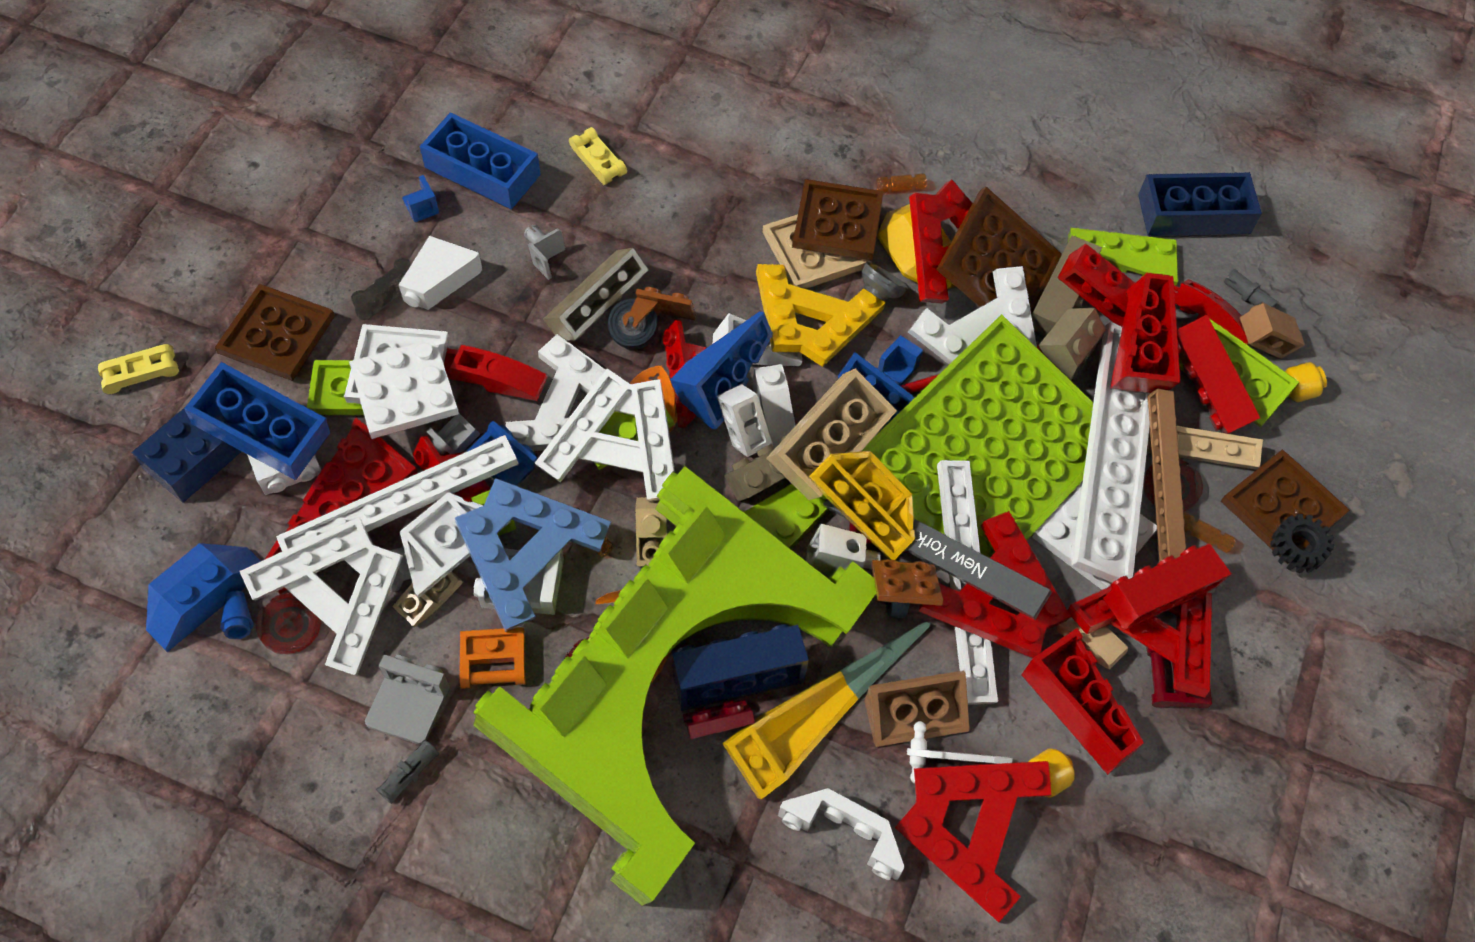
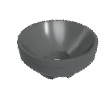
[862,261,908,301]

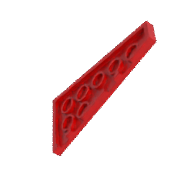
[264,417,418,595]

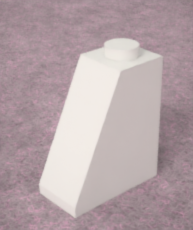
[399,236,482,310]

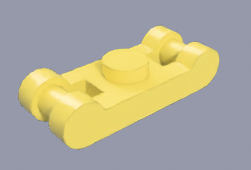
[569,127,627,185]
[98,344,179,394]

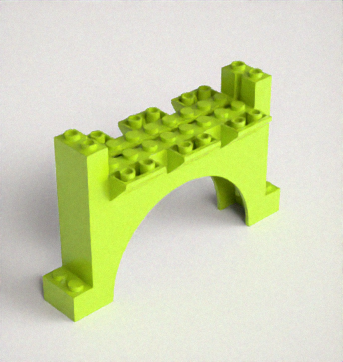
[473,466,876,906]

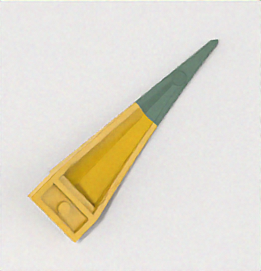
[722,622,930,799]

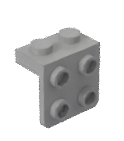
[365,655,450,745]

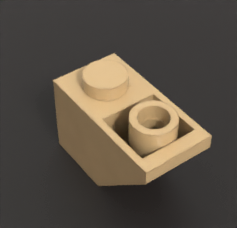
[636,497,667,566]

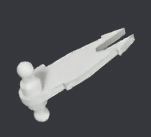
[907,721,1012,783]

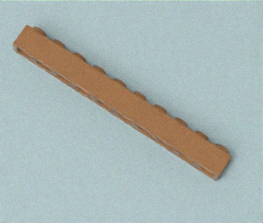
[1148,389,1186,562]

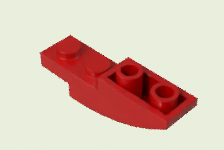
[1174,279,1249,345]
[444,345,548,401]

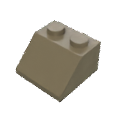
[1039,308,1106,381]

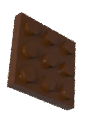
[792,179,884,260]
[215,284,335,381]
[1221,449,1350,564]

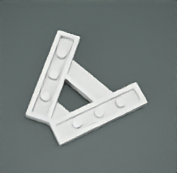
[908,266,1037,364]
[506,334,605,451]
[535,369,675,502]
[240,517,403,676]

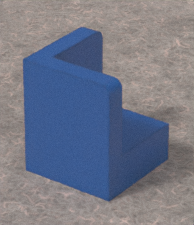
[403,175,439,222]
[878,335,923,386]

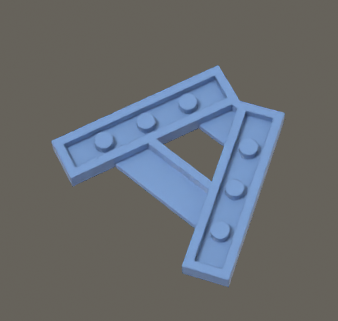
[455,478,611,632]

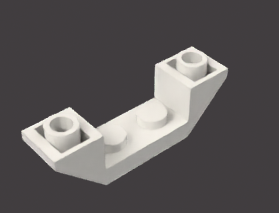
[778,788,904,880]

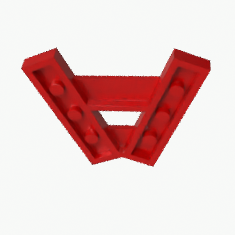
[909,179,972,304]
[919,511,1071,658]
[1068,566,1212,698]
[895,761,1052,922]

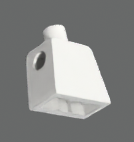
[806,524,880,578]

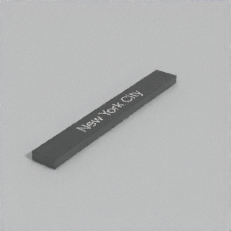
[823,499,1051,620]

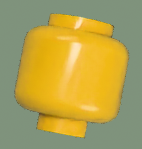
[1285,362,1327,402]
[1028,748,1075,798]

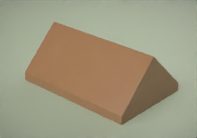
[865,670,969,747]

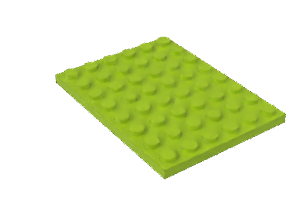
[862,314,1093,558]

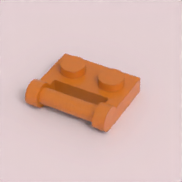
[460,627,526,689]

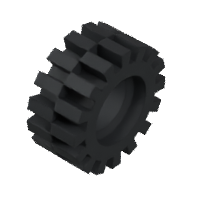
[1270,514,1334,573]

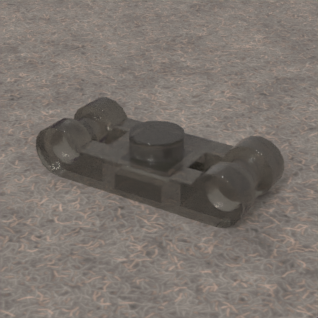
[351,258,411,320]

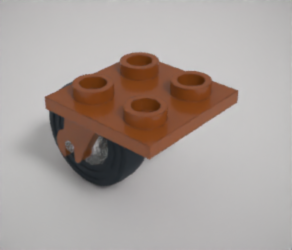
[608,287,696,350]
[872,559,943,618]

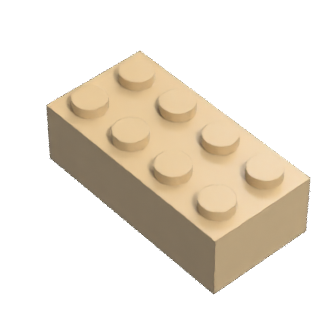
[766,368,897,500]

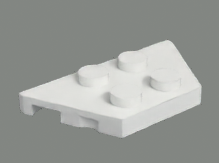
[400,492,511,598]

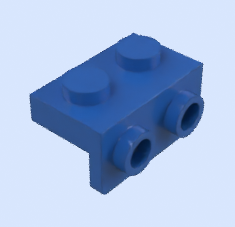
[467,421,537,486]

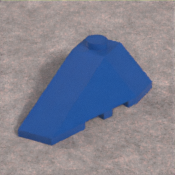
[670,311,773,430]

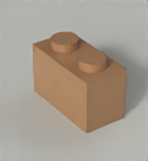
[1240,303,1305,359]

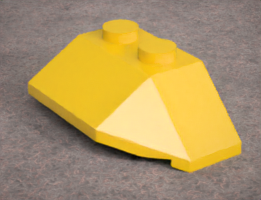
[877,204,955,289]
[809,451,915,560]

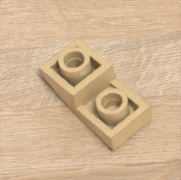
[392,571,463,627]
[1057,617,1128,670]

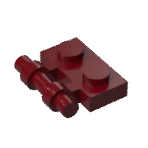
[683,699,755,739]

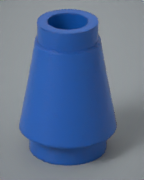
[220,591,254,639]

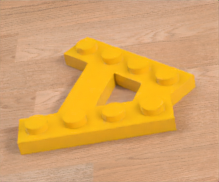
[756,264,886,367]

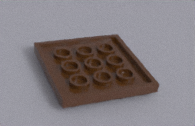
[936,187,1062,316]

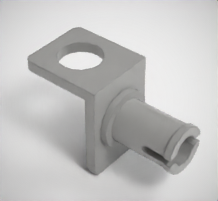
[524,225,565,280]

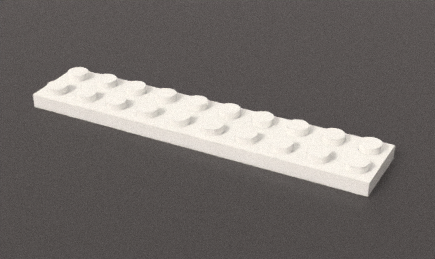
[1071,322,1150,583]

